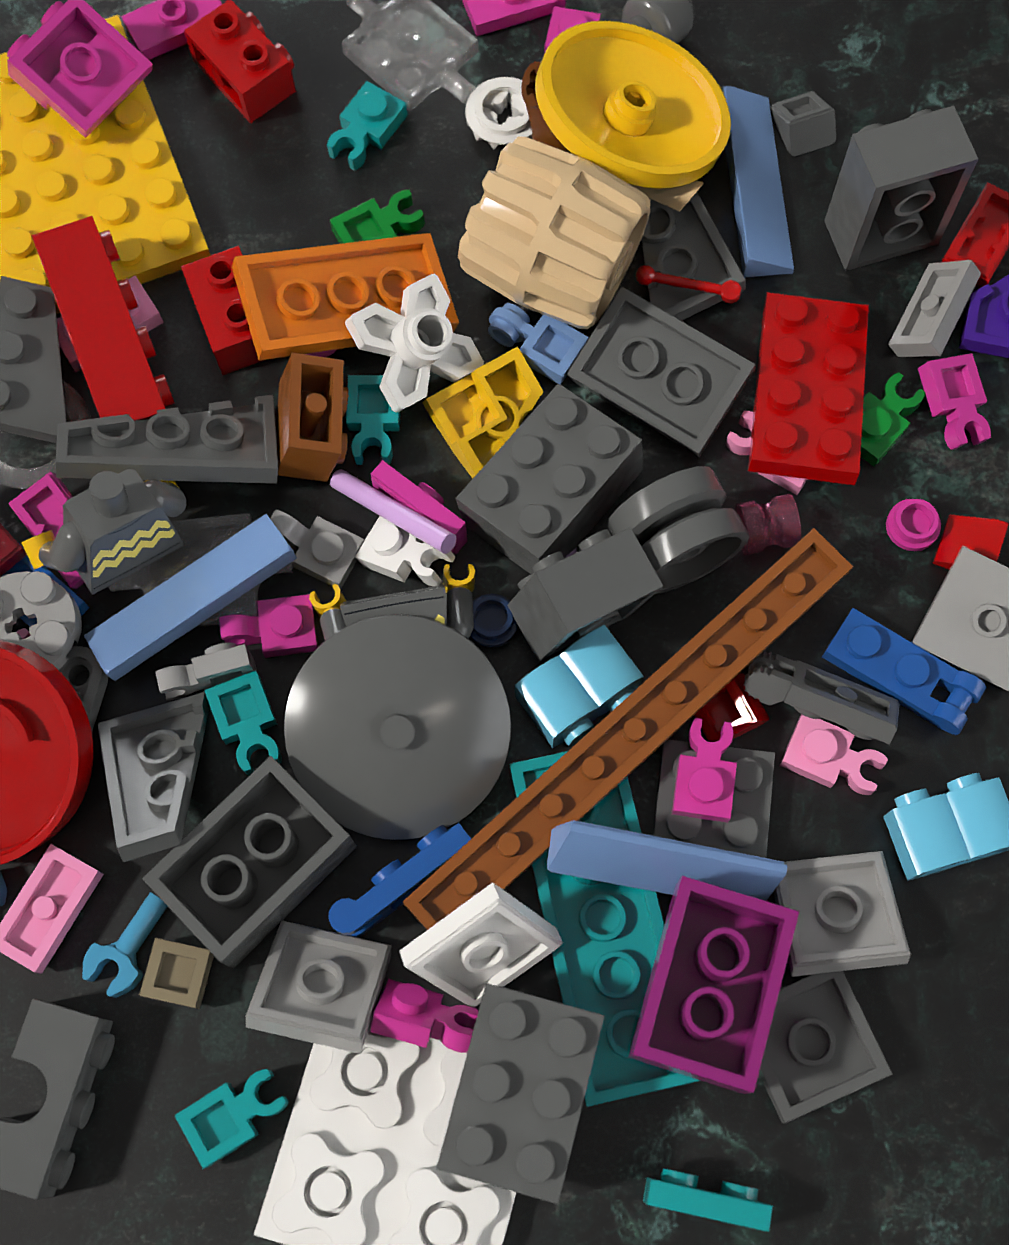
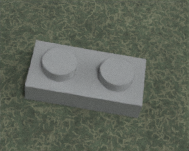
[888,260,981,357]

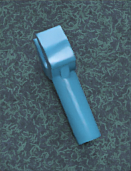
[82,892,168,998]

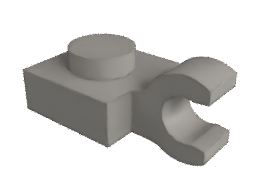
[270,510,364,590]

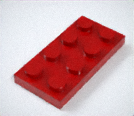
[748,292,869,485]

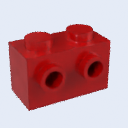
[184,0,296,123]
[181,246,264,375]

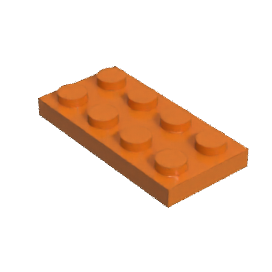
[232,233,459,361]

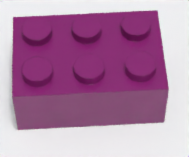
[628,876,800,1094]

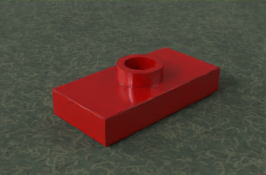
[942,182,1009,288]

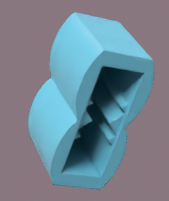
[515,625,644,748]
[883,773,1009,881]

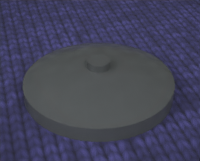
[284,614,511,840]

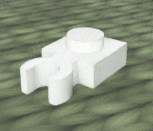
[355,516,455,586]

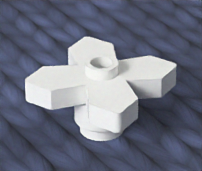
[345,274,484,413]

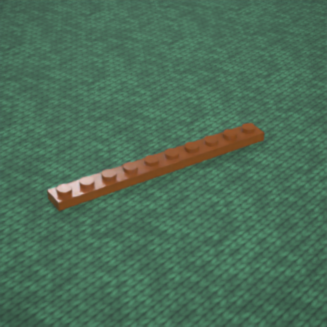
[402,528,853,930]

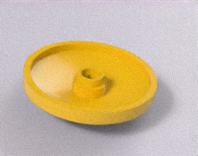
[535,21,731,188]

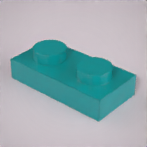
[643,1168,773,1232]

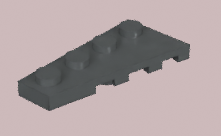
[56,395,278,483]

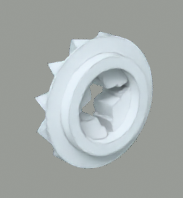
[466,77,533,150]

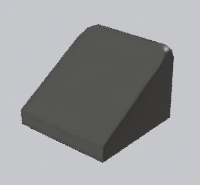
[770,91,836,156]

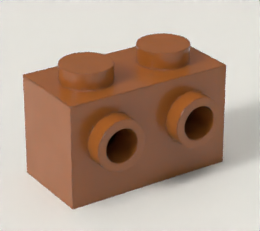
[277,352,348,482]

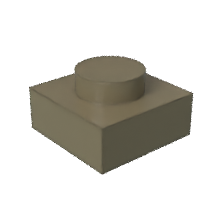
[139,938,214,1009]

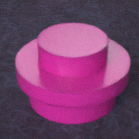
[886,499,941,551]

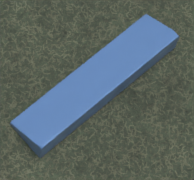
[722,86,794,277]
[84,514,297,681]
[547,820,788,901]

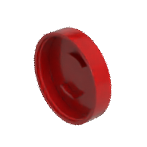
[0,640,93,865]

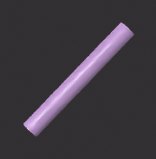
[330,469,456,554]

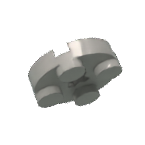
[0,571,82,670]

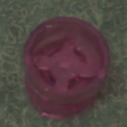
[735,494,801,555]

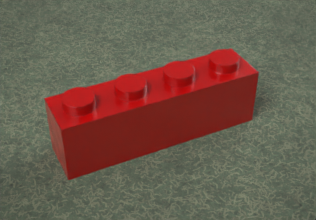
[31,216,175,421]

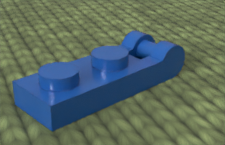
[822,608,986,735]
[329,822,471,938]

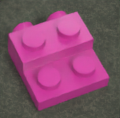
[7,0,153,138]

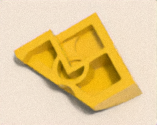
[423,346,544,479]

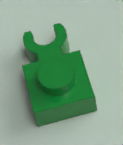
[330,190,425,244]
[860,372,925,467]

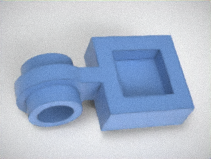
[488,303,589,385]

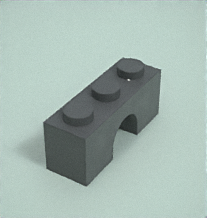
[0,999,115,1200]

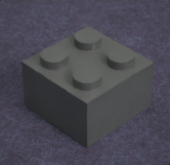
[507,528,663,662]

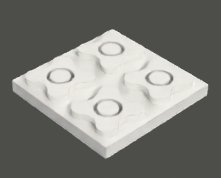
[254,1017,516,1245]

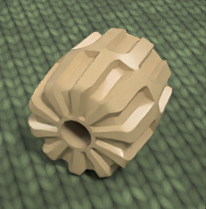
[458,136,651,329]

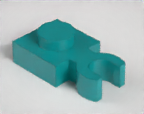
[327,81,408,171]
[346,375,401,465]
[204,670,282,776]
[174,1069,289,1169]

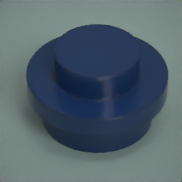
[470,594,518,648]

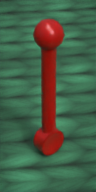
[636,265,741,303]

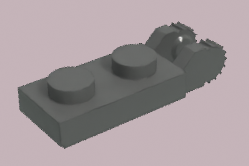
[743,650,900,745]

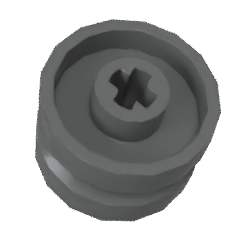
[608,466,750,594]

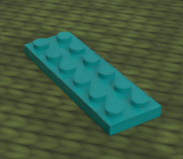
[510,751,700,1107]

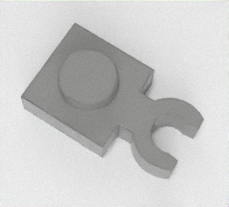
[155,642,257,701]

